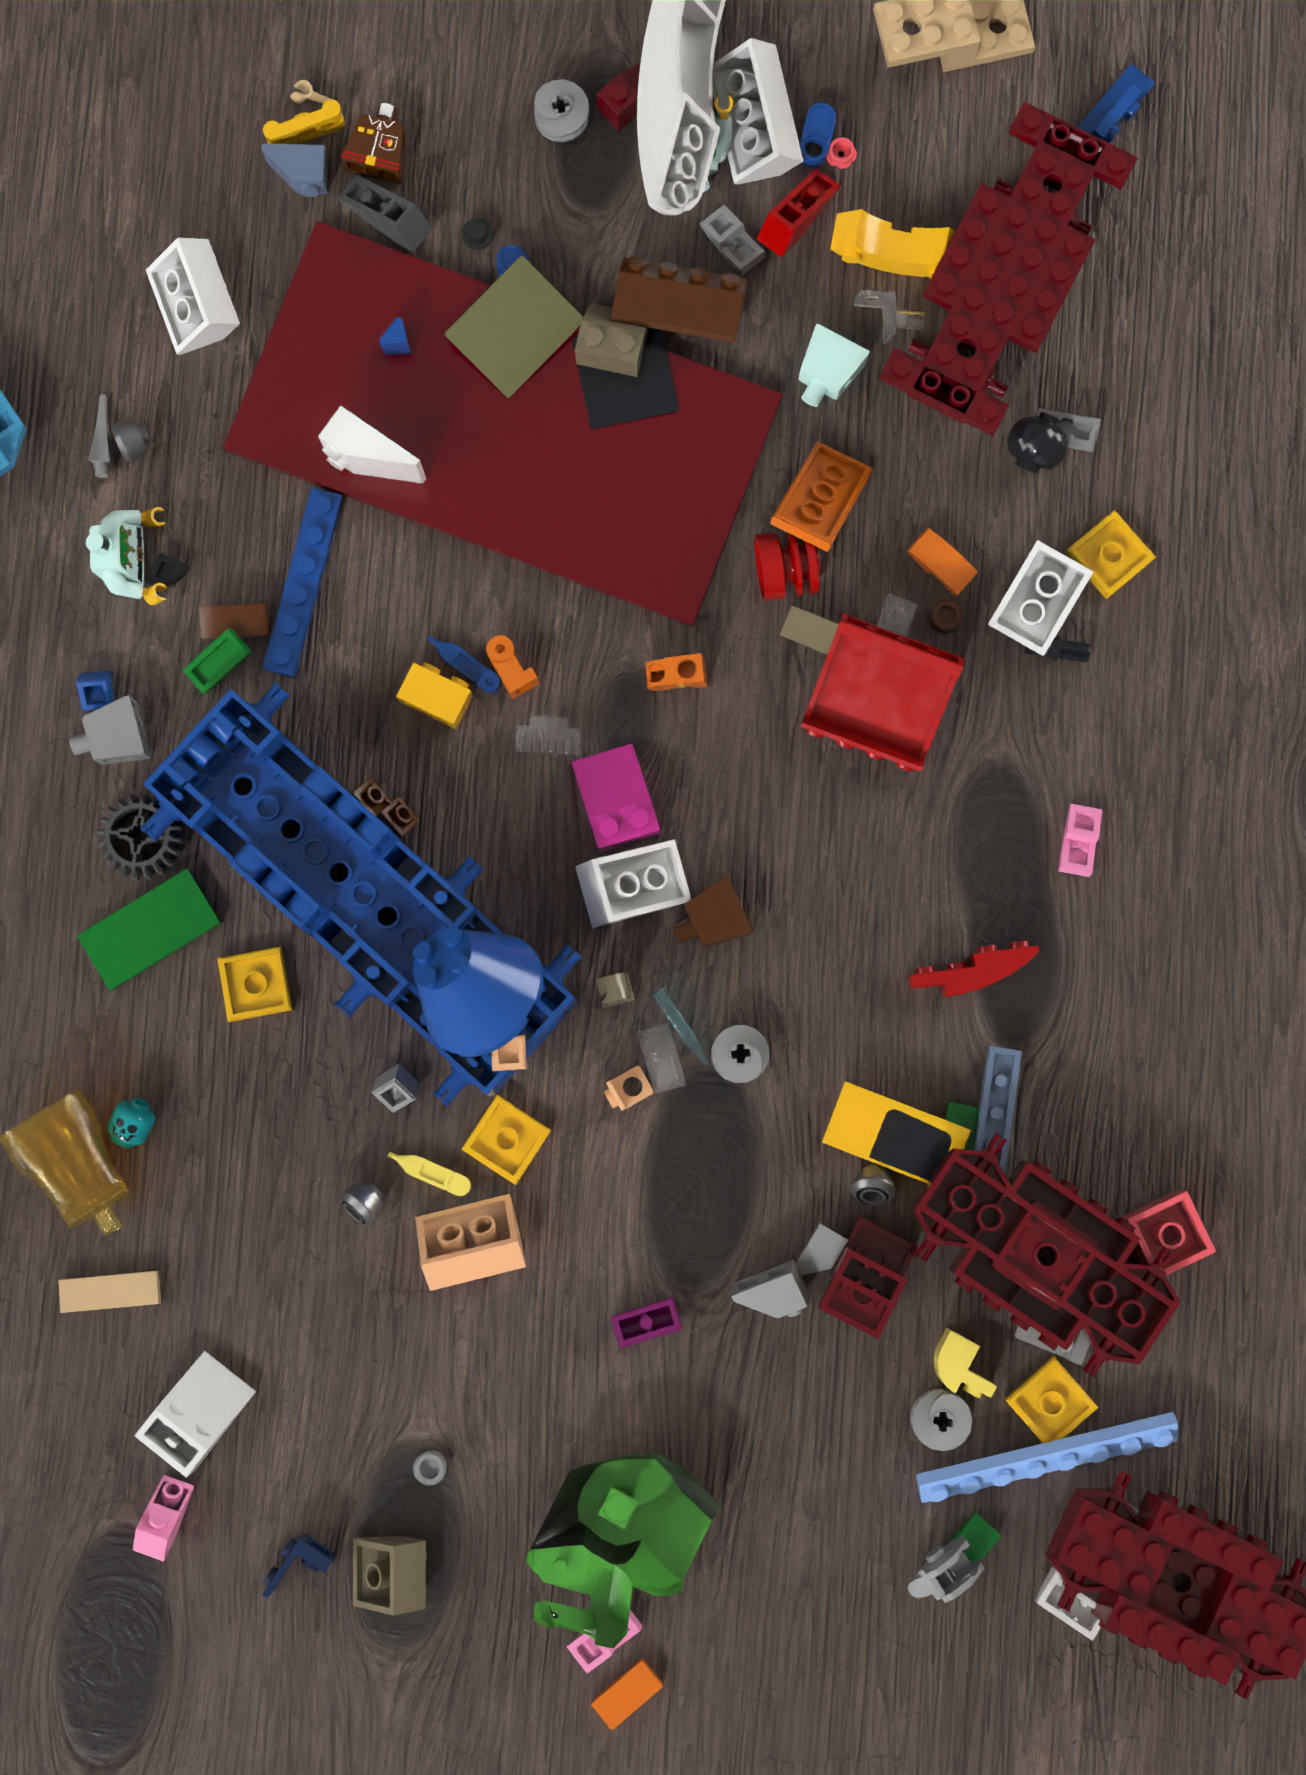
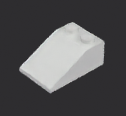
[318,406,426,483]
[988,540,1093,656]
[575,839,691,929]

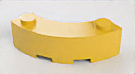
[830,209,956,279]

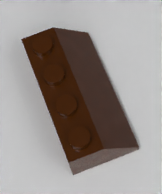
[610,256,748,343]

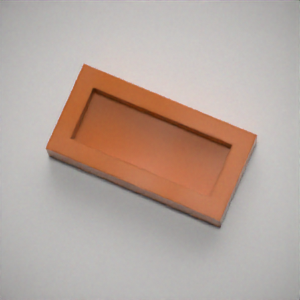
[591,1657,663,1731]

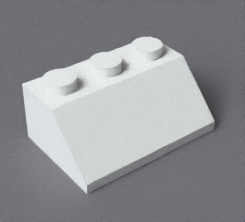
[146,238,240,355]

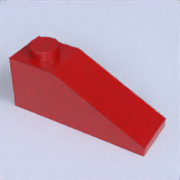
[757,168,841,257]

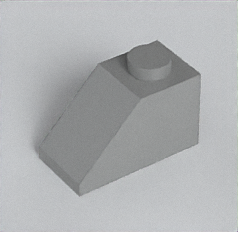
[731,1260,810,1319]

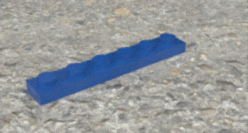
[262,488,344,678]

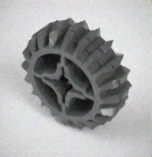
[97,793,185,880]

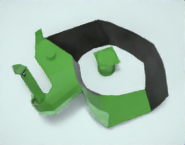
[526,1454,722,1649]

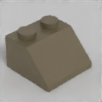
[575,303,649,377]
[353,1536,427,1616]

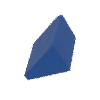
[76,670,114,711]

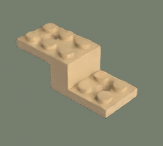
[873,0,1035,72]

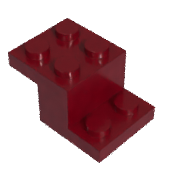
[818,1216,918,1339]

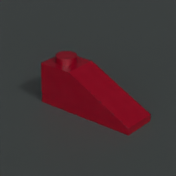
[597,62,641,132]

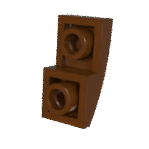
[199,603,269,638]
[351,777,419,839]

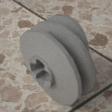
[534,79,590,142]
[711,1025,769,1083]
[911,1388,972,1451]

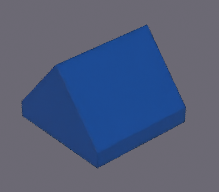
[379,317,411,355]

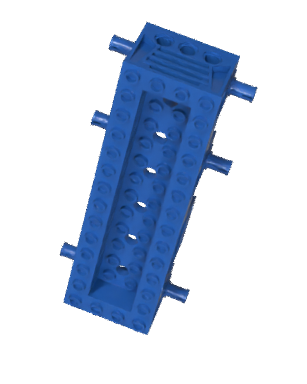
[140,682,582,1107]

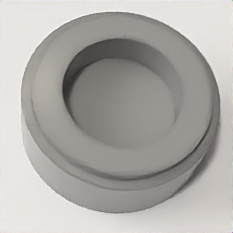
[413,1450,447,1486]

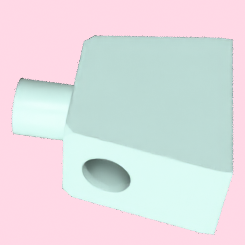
[798,323,870,407]

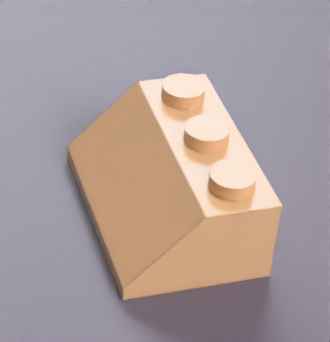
[415,1194,526,1291]

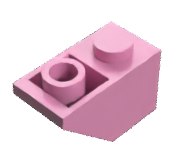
[133,1475,194,1561]

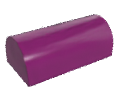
[610,1297,683,1349]

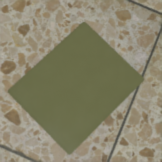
[445,256,583,398]

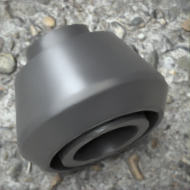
[112,421,152,463]
[851,1164,896,1206]
[340,1183,383,1226]

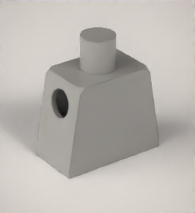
[69,695,152,764]

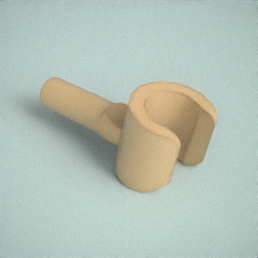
[290,80,333,104]

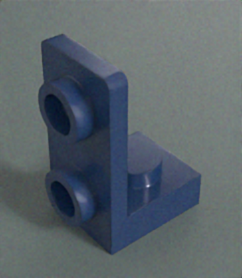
[262,1533,337,1599]

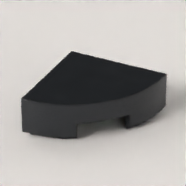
[146,553,190,586]

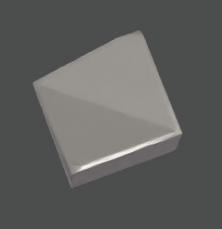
[371,1063,420,1113]

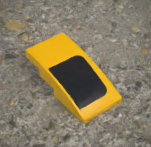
[822,1081,972,1183]

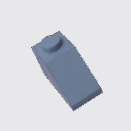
[262,144,329,197]

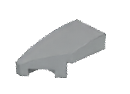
[795,1223,848,1276]

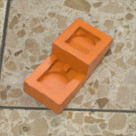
[906,528,978,595]

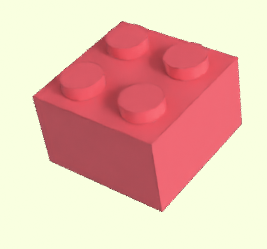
[1121,1190,1216,1276]

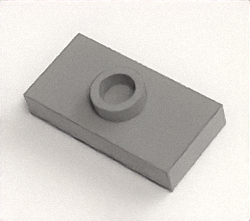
[1036,408,1101,452]

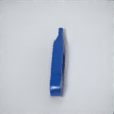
[427,636,501,694]

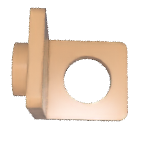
[604,1066,654,1111]

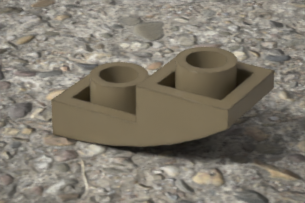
[779,606,839,655]

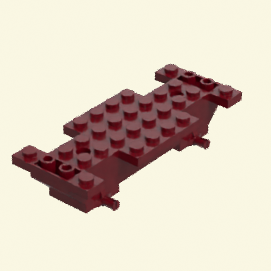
[879,101,1138,436]

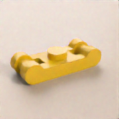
[263,99,345,144]

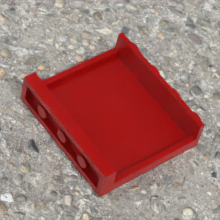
[800,613,965,772]

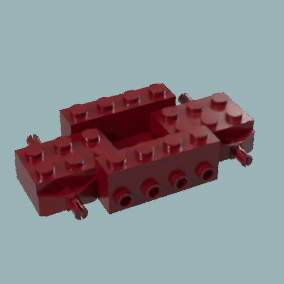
[912,1133,1181,1378]
[1045,1469,1306,1700]

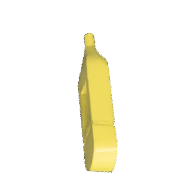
[387,1152,472,1196]

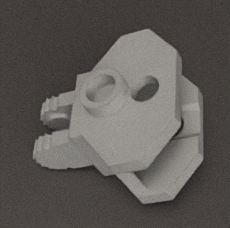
[907,1536,985,1603]

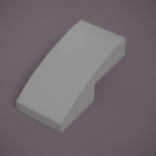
[700,205,766,277]

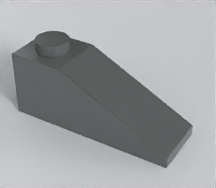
[338,174,433,252]

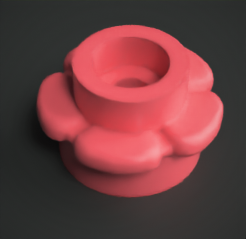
[826,138,857,169]

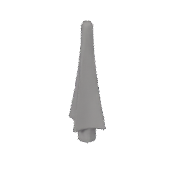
[88,394,115,478]

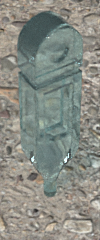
[652,988,709,1066]

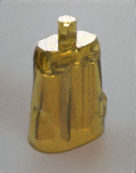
[0,1088,130,1237]

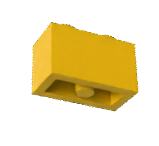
[396,662,473,730]

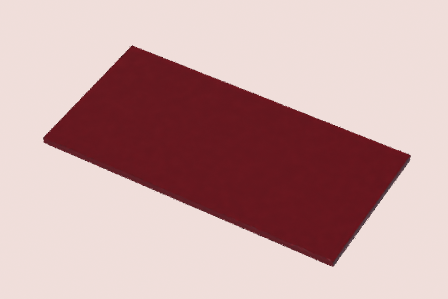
[223,221,783,627]

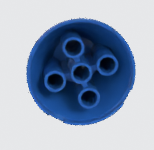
[413,926,544,1057]

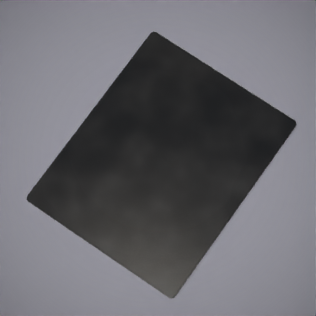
[572,328,678,429]

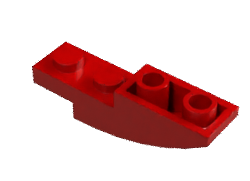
[908,941,1039,998]

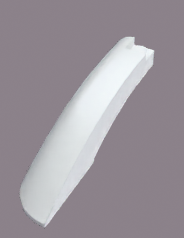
[637,0,726,216]

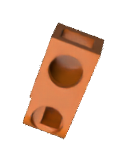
[486,635,540,699]
[645,653,708,691]

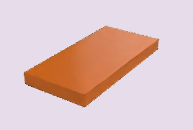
[770,441,873,552]

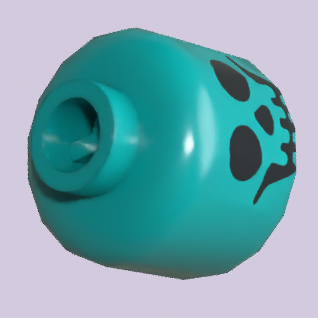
[106,1097,156,1149]

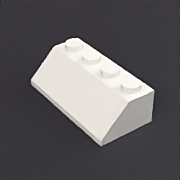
[712,38,803,184]

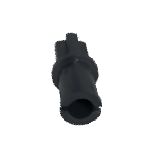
[1025,636,1091,662]

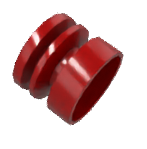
[754,531,821,601]

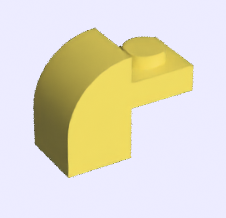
[934,1327,997,1399]

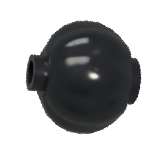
[1007,412,1068,474]

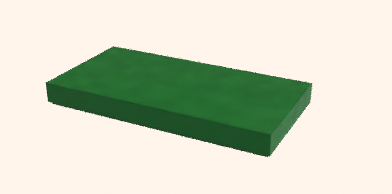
[77,868,222,991]

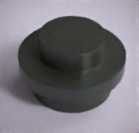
[462,218,493,250]

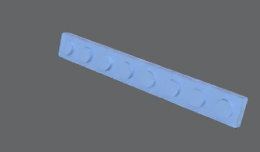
[916,1412,1178,1503]

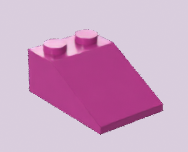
[571,744,660,853]

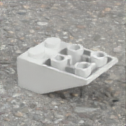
[135,1351,256,1478]

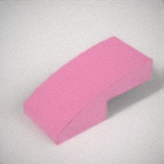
[1058,804,1102,877]
[567,1610,643,1674]

